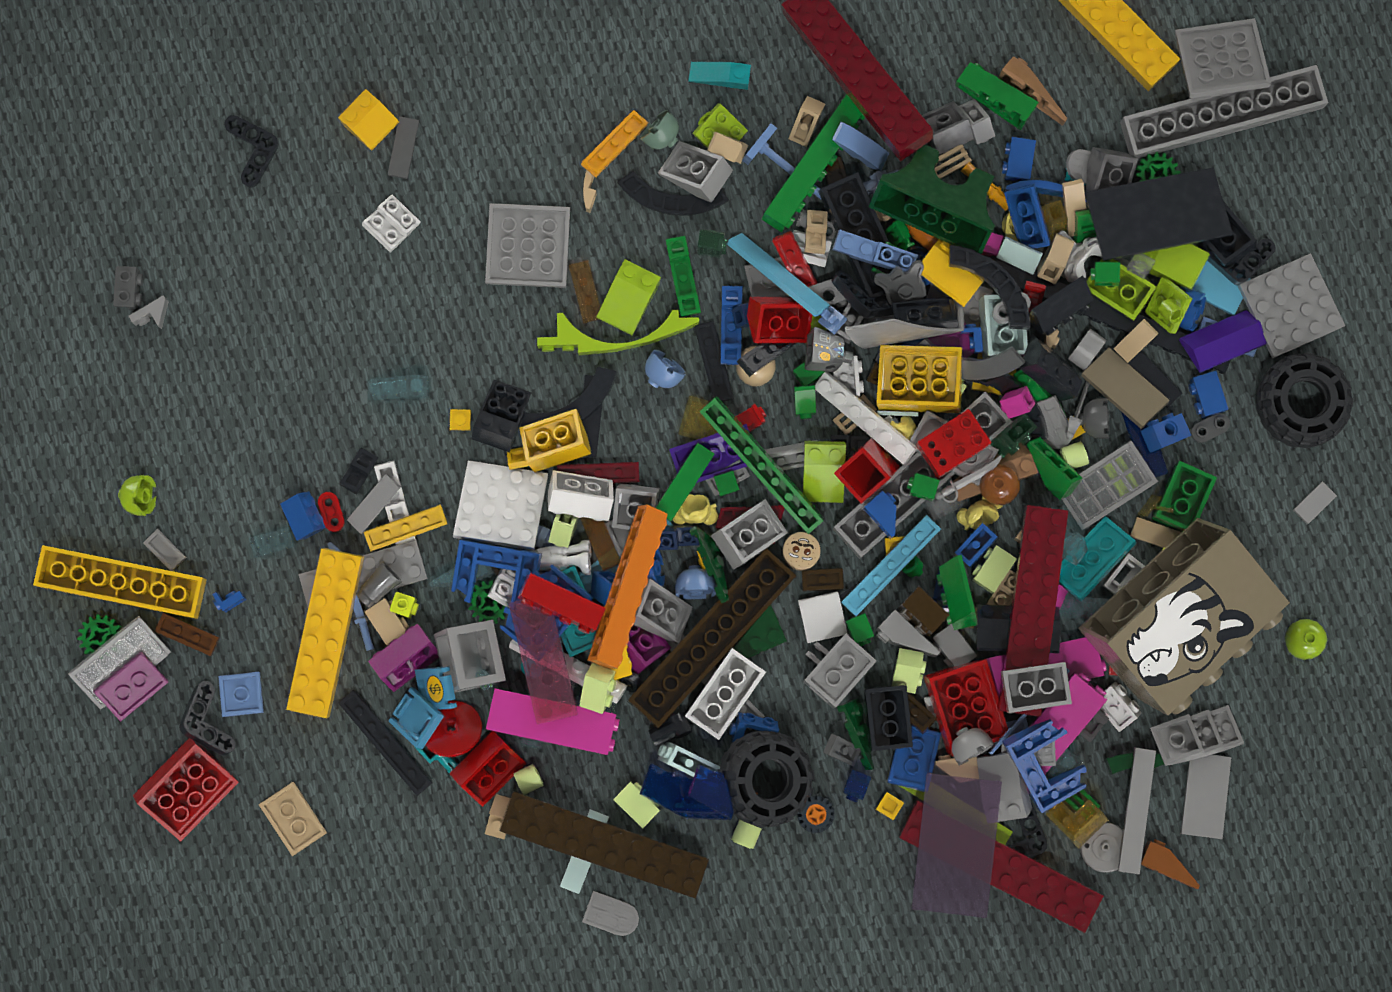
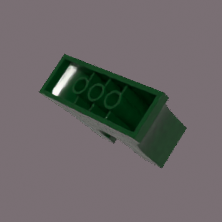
[869,145,995,254]

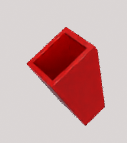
[834,438,900,504]

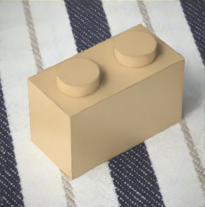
[365,598,409,646]

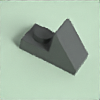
[823,734,861,767]

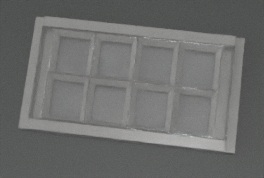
[1062,441,1158,530]
[68,616,171,710]

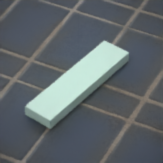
[560,809,609,894]

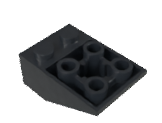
[472,380,532,453]

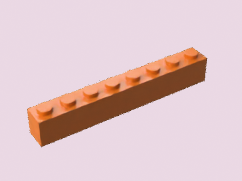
[587,505,668,669]

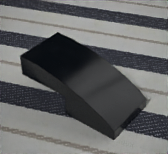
[340,447,378,495]

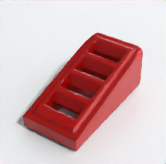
[1023,281,1046,313]

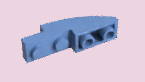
[832,230,918,272]

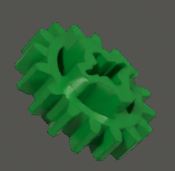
[1135,152,1180,182]
[468,580,505,624]
[77,614,123,659]

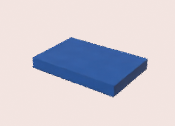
[887,725,941,792]

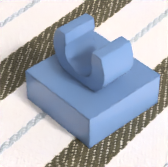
[818,306,847,335]

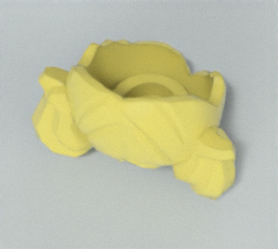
[673,495,719,525]
[956,497,1003,531]

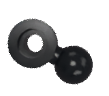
[617,672,641,693]

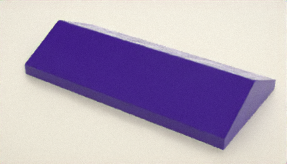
[1179,310,1267,373]
[669,424,749,483]

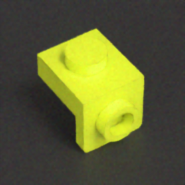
[390,592,419,619]

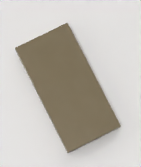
[1081,347,1169,429]

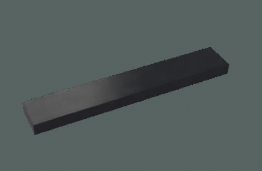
[338,689,433,796]

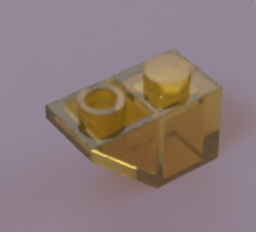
[1041,200,1068,249]

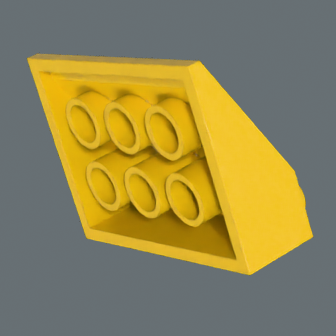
[877,345,962,413]

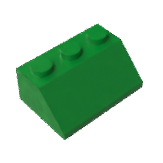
[936,555,978,630]

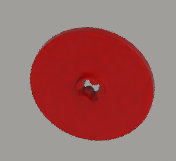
[421,701,482,757]

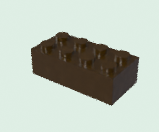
[896,587,949,638]

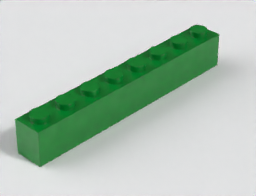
[761,94,865,233]
[700,396,824,534]

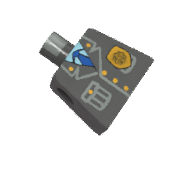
[805,327,853,372]

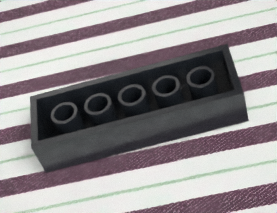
[818,172,892,297]

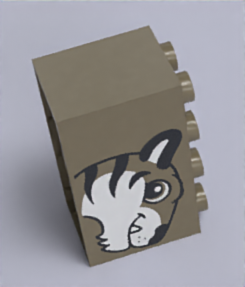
[1078,518,1290,715]

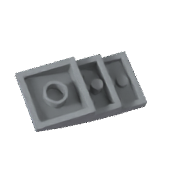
[1150,705,1244,766]

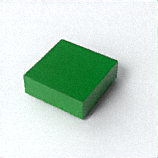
[714,471,739,497]

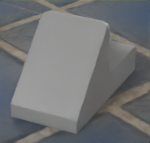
[129,295,169,329]

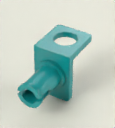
[414,746,458,773]

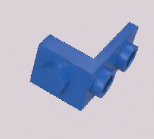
[729,712,779,742]

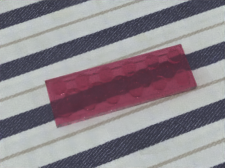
[509,600,578,725]

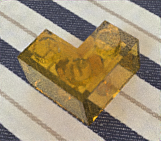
[1045,800,1108,849]

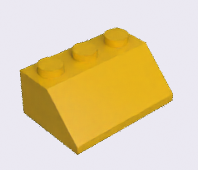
[921,239,984,307]
[519,409,591,473]

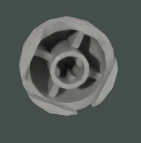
[952,727,994,766]

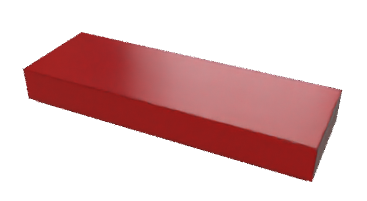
[772,231,817,287]

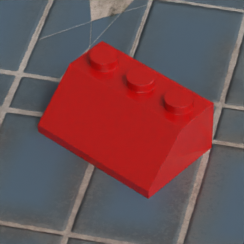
[747,297,813,343]
[449,731,526,807]

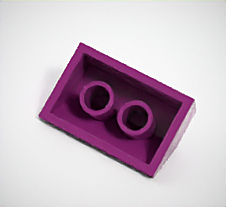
[368,624,439,692]
[627,625,671,674]

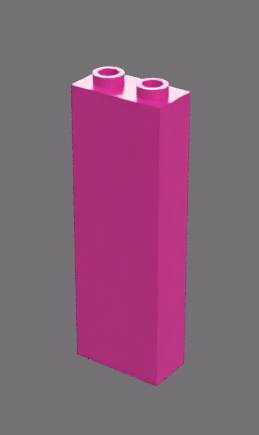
[977,637,1106,698]
[1027,672,1108,794]
[486,689,620,755]

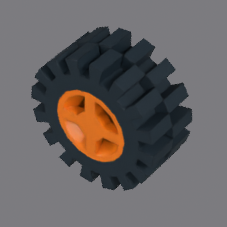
[797,796,835,833]

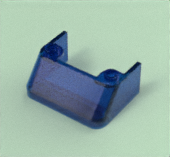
[640,764,734,820]

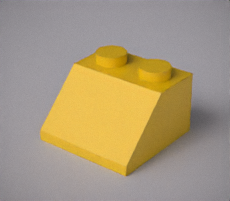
[338,89,399,151]

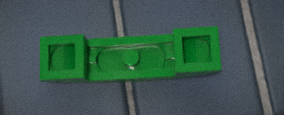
[665,236,701,317]

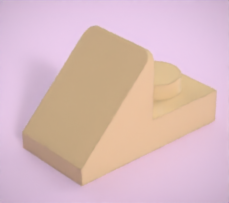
[707,132,749,164]
[485,794,510,839]

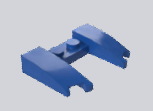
[451,539,542,610]
[500,565,594,661]
[1002,719,1086,813]

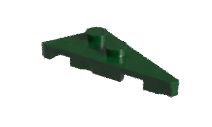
[690,526,729,603]
[720,605,787,665]
[837,699,874,771]

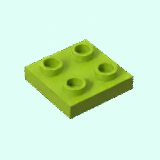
[692,103,748,148]
[1145,277,1192,333]

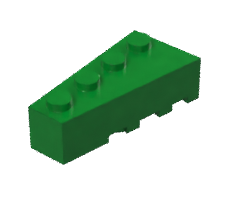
[955,62,1039,131]

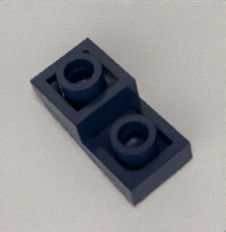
[658,524,700,550]

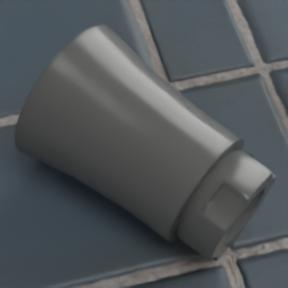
[356,562,402,608]

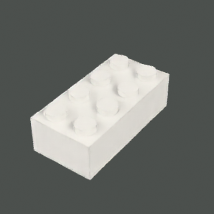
[685,649,766,740]

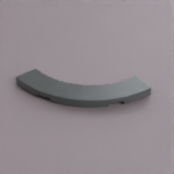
[915,338,1025,380]

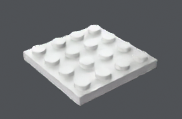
[453,461,548,551]

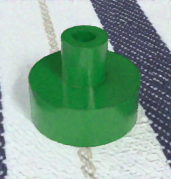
[902,556,923,577]

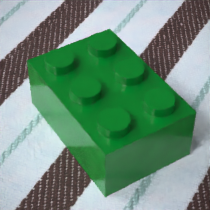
[1152,461,1217,532]

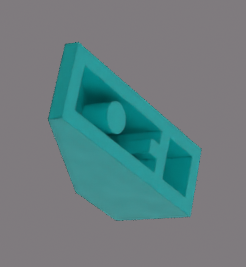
[688,62,751,90]

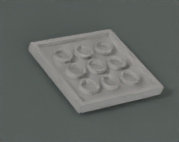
[1175,18,1271,98]
[485,203,570,288]
[1238,253,1345,359]

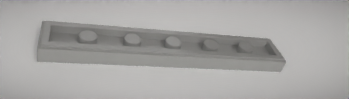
[1118,748,1156,874]

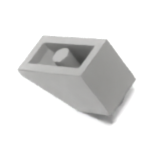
[958,99,995,145]

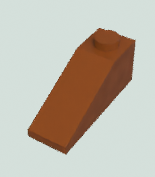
[1141,839,1200,889]

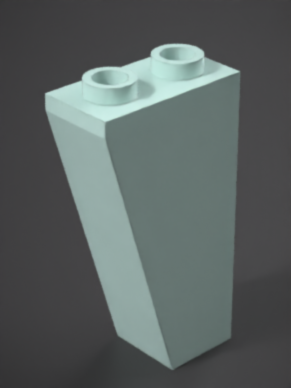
[657,742,720,789]

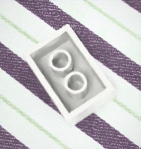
[548,470,614,521]

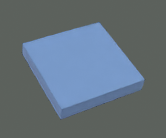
[219,672,264,717]

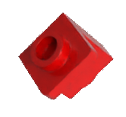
[735,404,767,432]

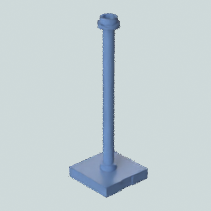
[742,124,821,199]

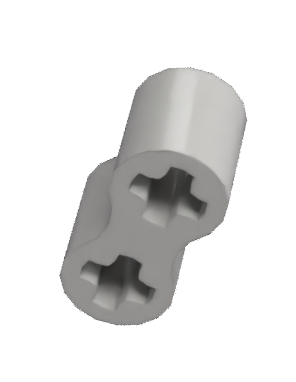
[1068,329,1107,371]

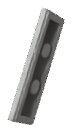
[765,440,818,470]
[347,474,402,534]

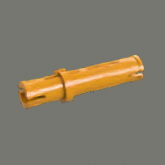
[961,162,1009,211]

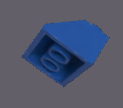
[1004,183,1051,249]

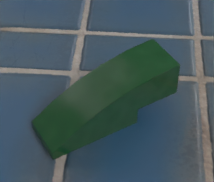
[1104,753,1164,774]

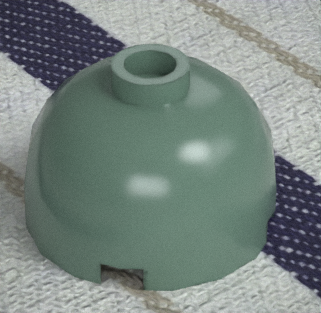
[640,109,679,150]

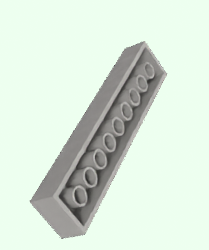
[1120,65,1328,159]
[833,392,1012,559]

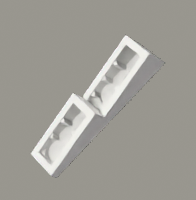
[374,460,416,545]

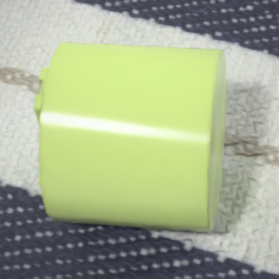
[1060,441,1089,469]
[513,764,543,795]
[731,819,762,849]

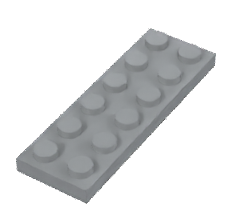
[298,540,428,607]

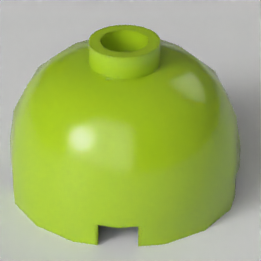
[118,475,156,516]
[1285,619,1327,660]

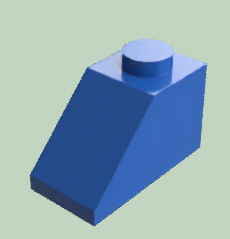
[863,491,896,539]

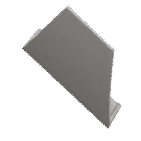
[845,301,964,349]

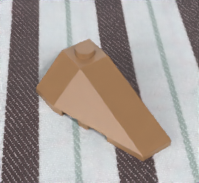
[999,56,1067,126]
[953,438,1038,502]

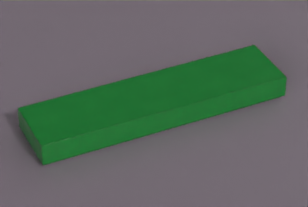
[656,443,714,522]

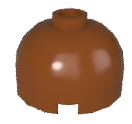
[979,465,1020,505]

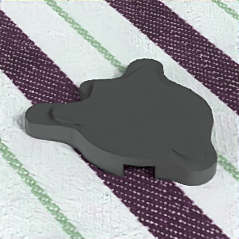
[874,260,926,306]

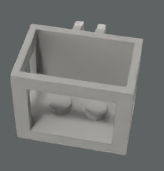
[434,620,506,693]
[803,633,876,709]

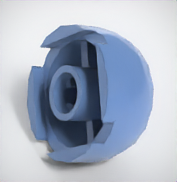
[645,350,686,388]
[675,565,716,599]

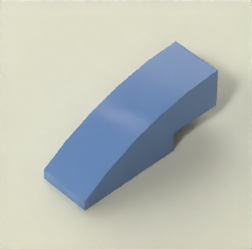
[832,122,889,171]

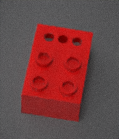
[916,409,992,479]

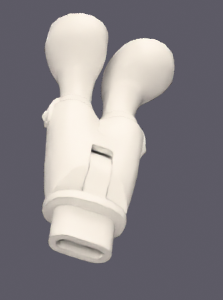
[530,540,592,575]

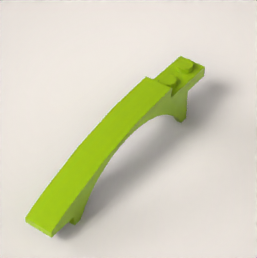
[537,310,699,355]

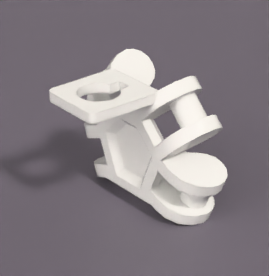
[1059,230,1102,283]

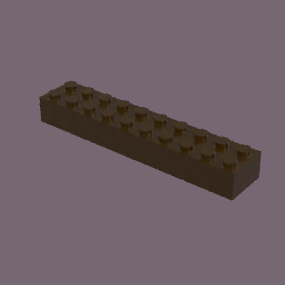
[627,548,796,729]
[499,791,709,899]

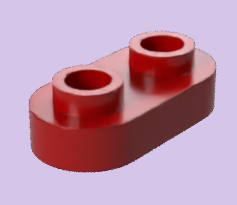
[318,492,345,532]

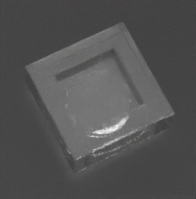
[1127,253,1155,279]

